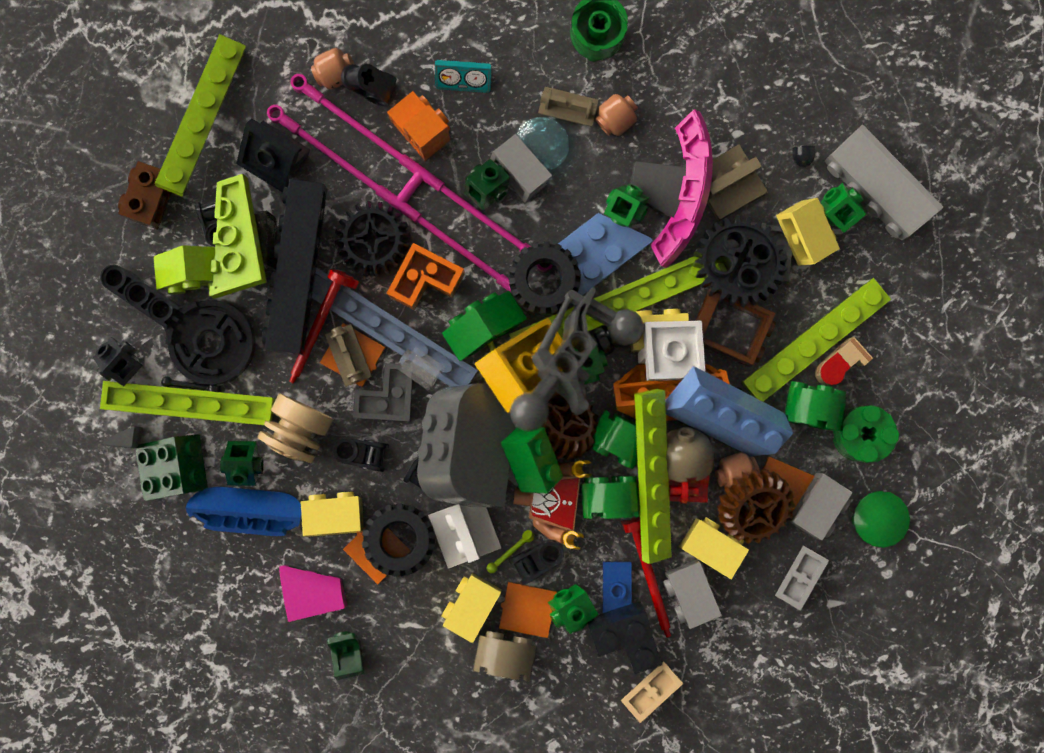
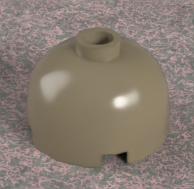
[666,427,714,482]

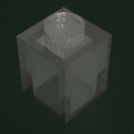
[399,346,445,391]

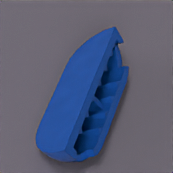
[185,487,302,536]

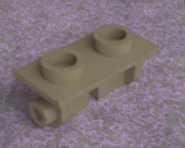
[538,87,598,127]
[325,324,372,387]

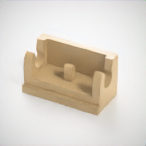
[621,661,684,723]

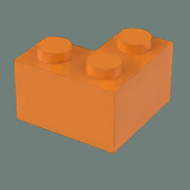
[387,91,450,161]
[387,243,465,310]

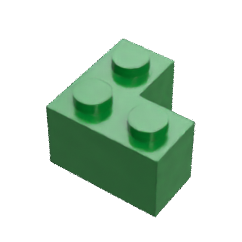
[442,291,527,362]

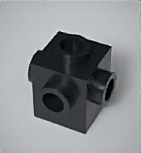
[93,337,143,387]

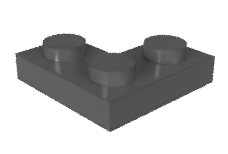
[353,363,414,422]

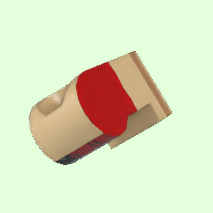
[815,337,873,385]

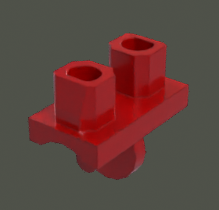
[669,475,710,504]

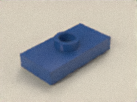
[603,561,632,613]

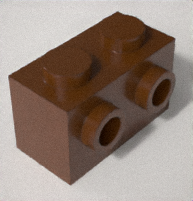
[118,161,172,230]

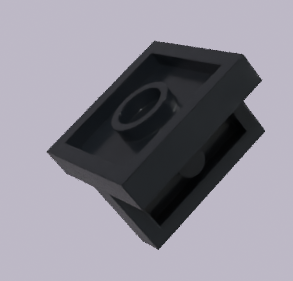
[236,118,310,192]

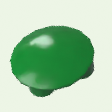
[851,491,910,548]

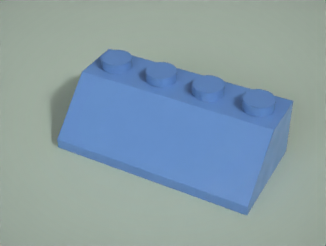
[665,366,793,456]

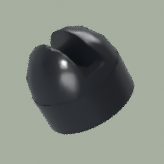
[792,145,815,167]

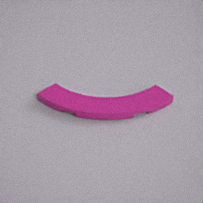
[650,109,713,268]

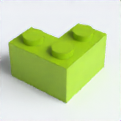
[154,245,215,295]

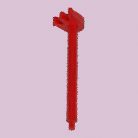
[289,269,359,383]
[621,517,671,638]

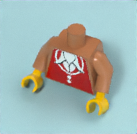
[513,460,591,550]

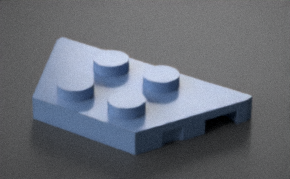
[558,213,653,306]

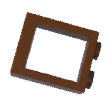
[695,288,776,367]

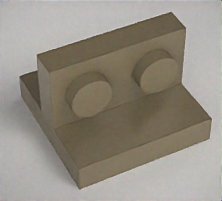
[707,145,768,221]

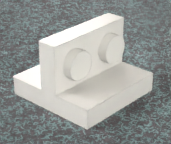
[638,321,706,381]
[428,504,502,569]

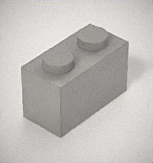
[787,473,853,541]
[663,560,722,629]

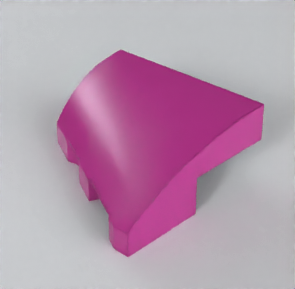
[279,565,347,622]

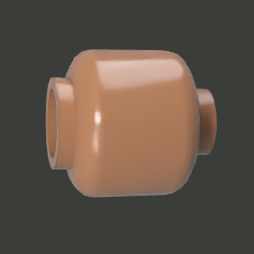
[311,48,355,90]
[595,94,638,136]
[715,452,760,487]

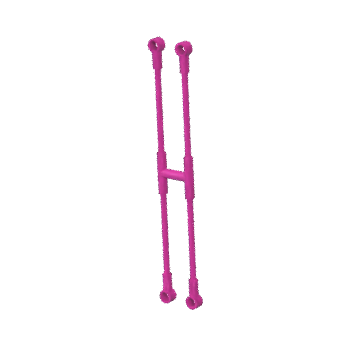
[267,74,553,299]

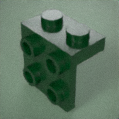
[136,434,208,501]

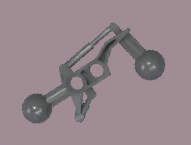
[510,288,644,431]

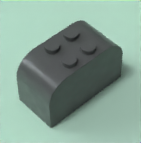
[417,383,515,508]

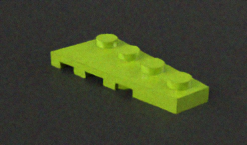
[209,174,267,299]

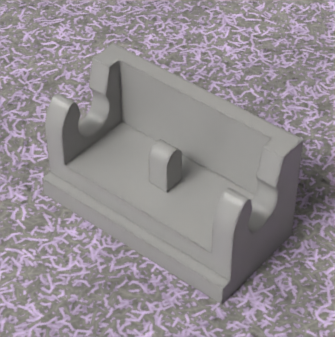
[490,134,552,203]
[775,546,829,611]

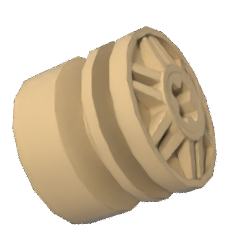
[257,393,334,463]

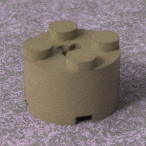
[473,631,536,682]

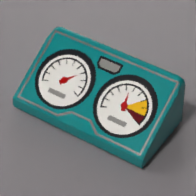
[435,60,492,93]

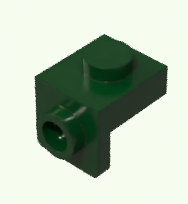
[327,631,365,680]

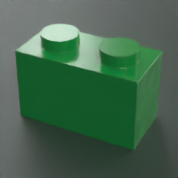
[501,427,563,493]

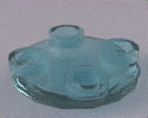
[516,117,569,172]

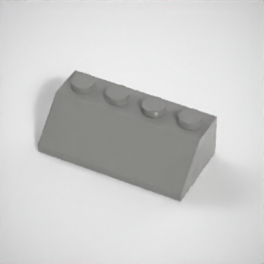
[824,124,943,240]

